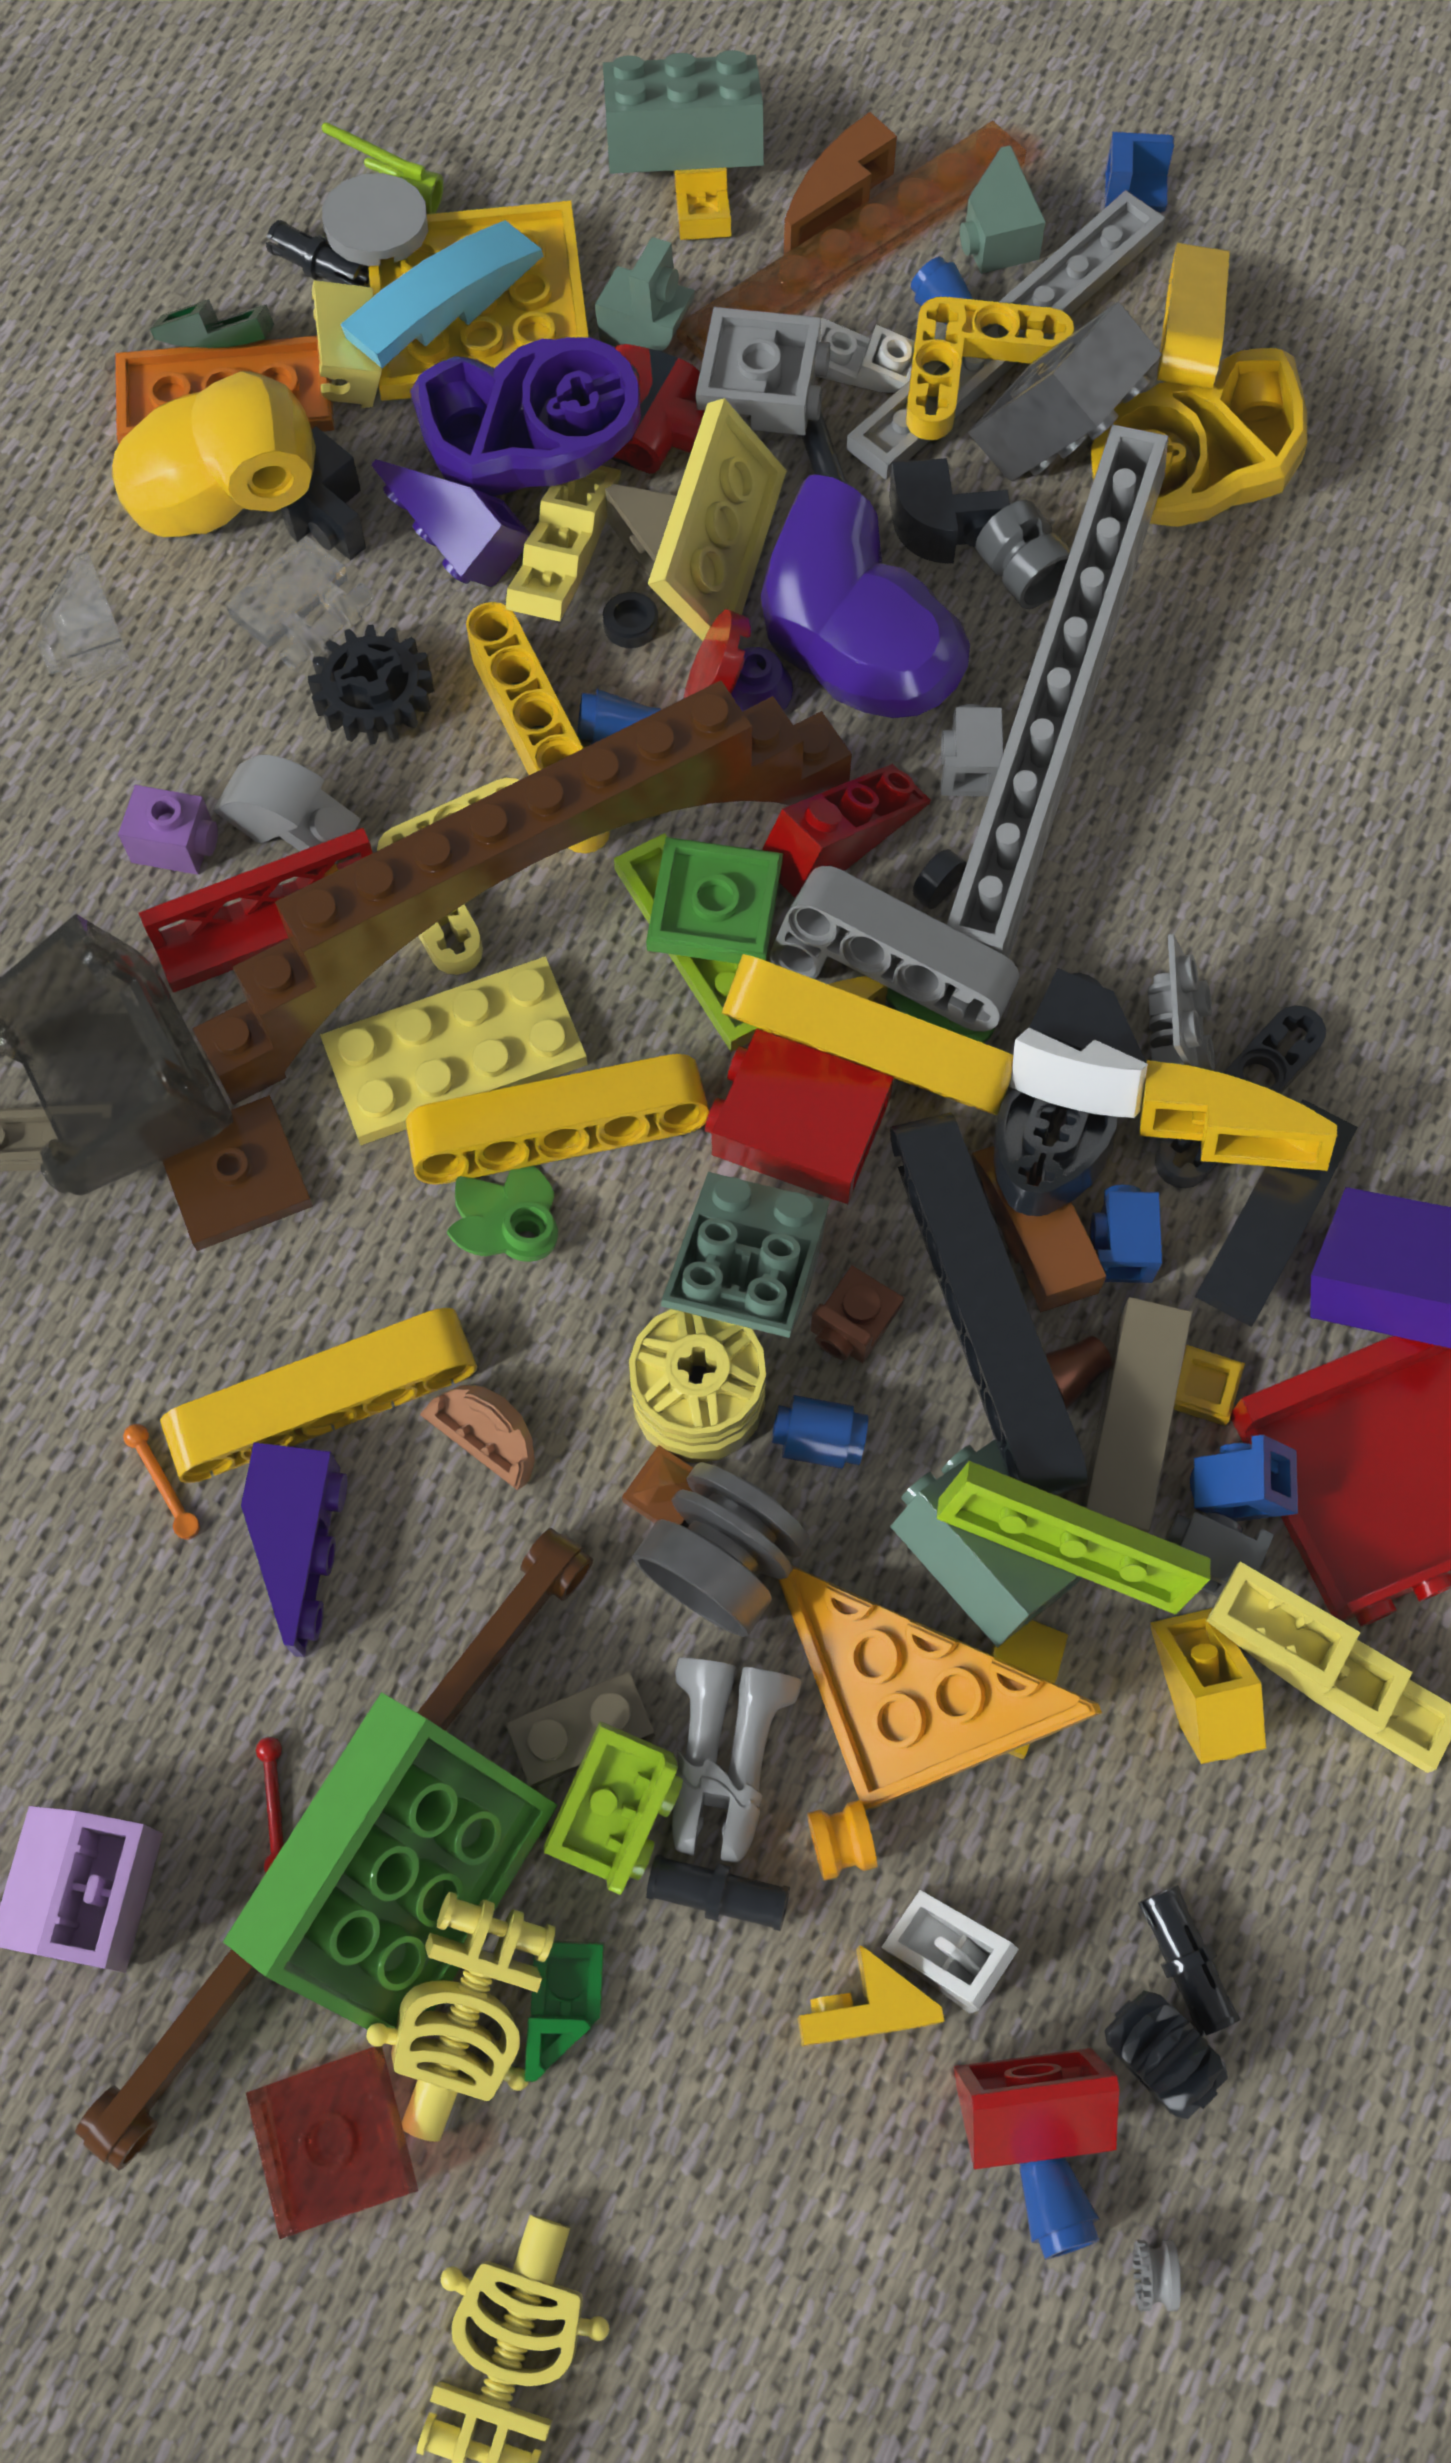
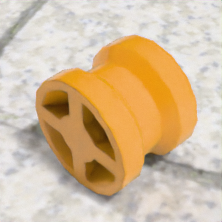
[807,1800,878,1881]

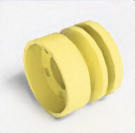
[629,1309,766,1463]

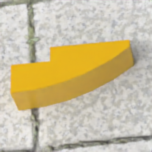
[1139,1060,1337,1171]

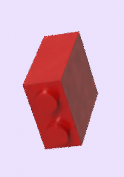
[705,1028,894,1205]

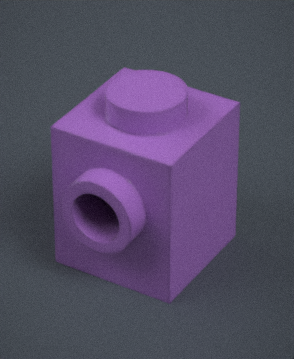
[118,785,218,875]

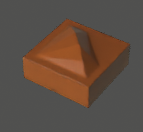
[622,1445,693,1526]

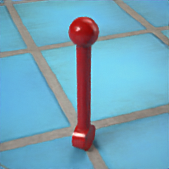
[256,1736,284,1873]

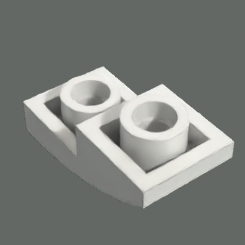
[816,317,915,393]
[1010,1028,1148,1118]

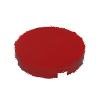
[683,609,751,699]

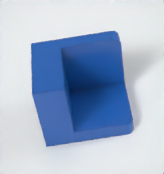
[1105,132,1174,212]

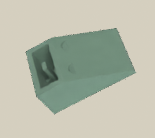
[661,1172,830,1338]

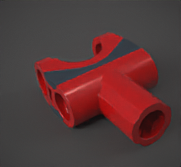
[611,344,705,474]

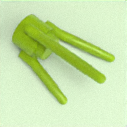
[321,122,443,214]

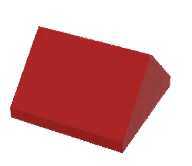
[954,2048,1119,2170]

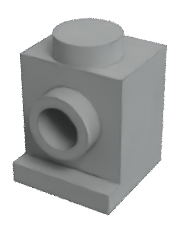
[940,704,1003,796]

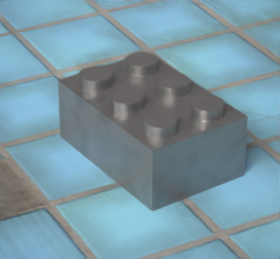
[968,301,1162,481]

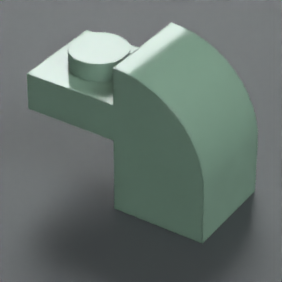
[595,237,695,352]

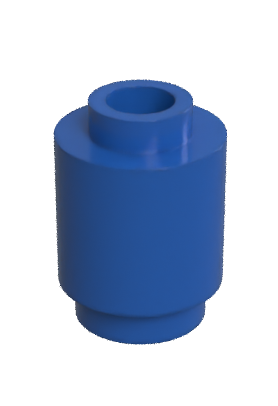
[772,1395,868,1469]

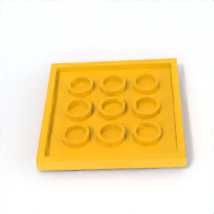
[368,200,588,401]

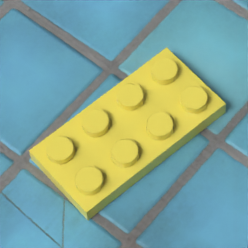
[648,398,787,641]
[320,956,588,1145]

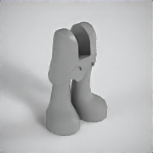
[672,1658,802,1863]

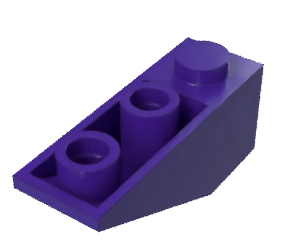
[371,459,530,587]
[241,1442,347,1657]

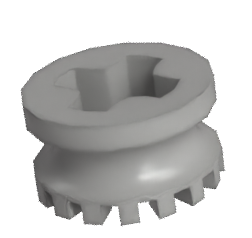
[1133,2240,1181,2311]

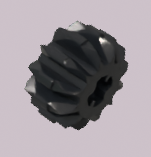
[1104,1990,1228,2119]

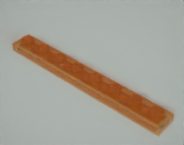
[677,121,1027,362]

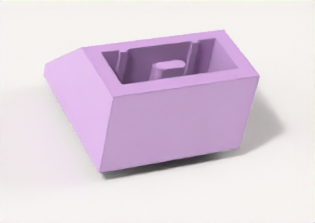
[0,1806,163,1973]

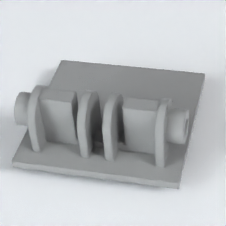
[1148,934,1215,1071]

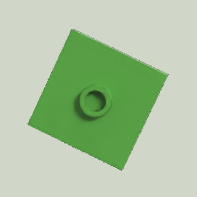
[646,837,783,964]

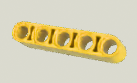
[1157,242,1230,389]
[466,602,611,854]
[721,954,1013,1115]
[406,1054,709,1185]
[160,1308,477,1483]

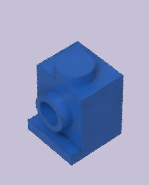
[1090,1185,1162,1283]
[1190,1435,1298,1522]

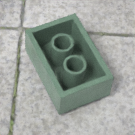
[603,50,764,174]

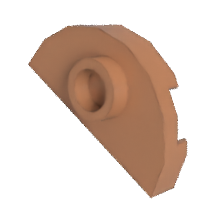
[420,1385,535,1490]

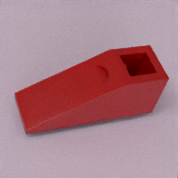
[762,763,931,899]

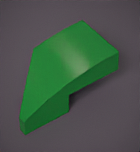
[525,1941,605,2082]

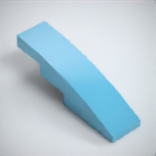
[340,220,543,368]

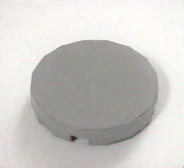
[322,173,428,266]

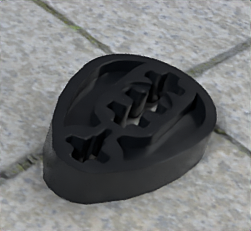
[993,1089,1117,1216]

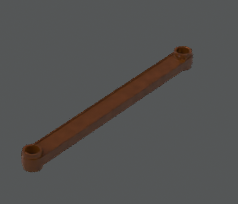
[75,1528,594,2170]

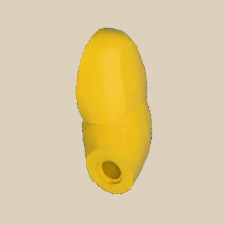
[1091,348,1307,527]
[112,371,316,537]

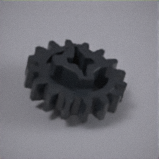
[308,625,434,744]

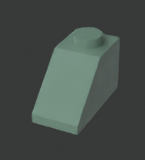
[960,145,1046,274]

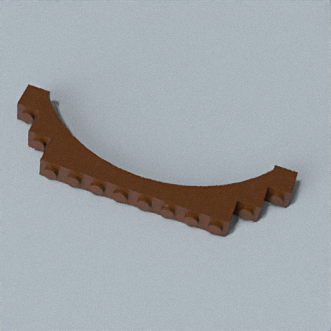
[192,680,852,1105]

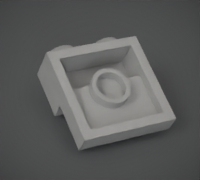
[696,307,830,435]

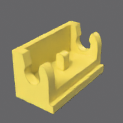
[312,280,382,408]

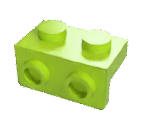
[544,1721,683,1895]

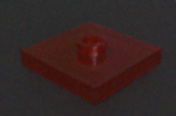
[246,2046,419,2239]

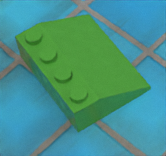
[223,1692,558,2030]

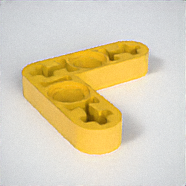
[906,297,1074,440]

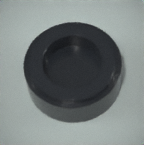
[603,592,659,648]
[913,849,967,909]

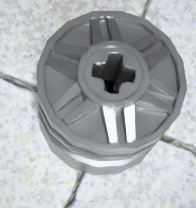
[632,1462,811,1637]

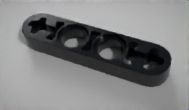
[1155,1005,1326,1189]

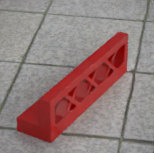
[138,828,373,993]

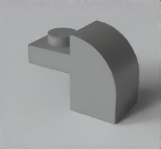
[212,755,361,864]

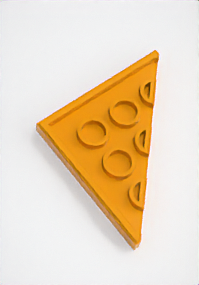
[779,1565,1102,1810]

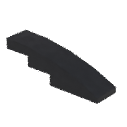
[1195,1099,1358,1327]

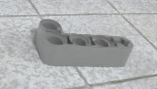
[770,866,1020,1032]

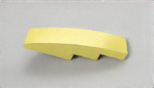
[505,466,621,622]
[1206,1561,1451,1773]

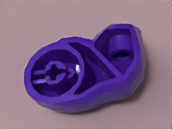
[761,474,970,718]

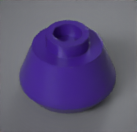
[731,647,793,711]

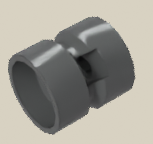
[975,500,1071,610]

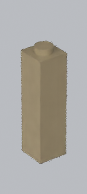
[1081,1297,1192,1533]

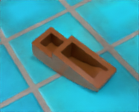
[784,112,897,262]
[971,1146,1106,1313]

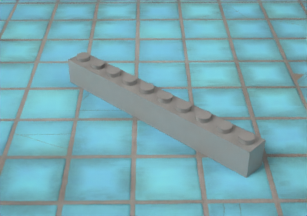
[947,424,1168,958]

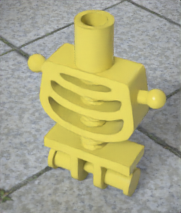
[366,1892,555,2142]
[416,2214,609,2463]

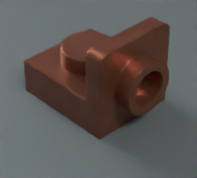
[810,1265,904,1364]

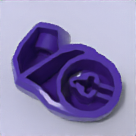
[410,337,641,497]

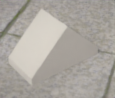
[881,1890,1019,2014]

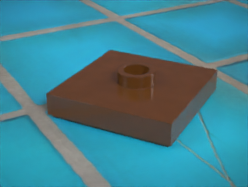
[154,1095,313,1251]

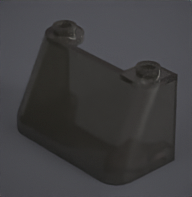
[0,914,233,1196]

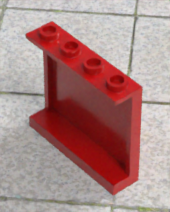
[1230,1336,1451,1627]

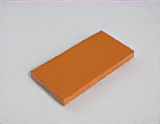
[115,336,334,444]

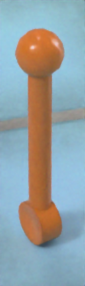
[123,1424,200,1540]

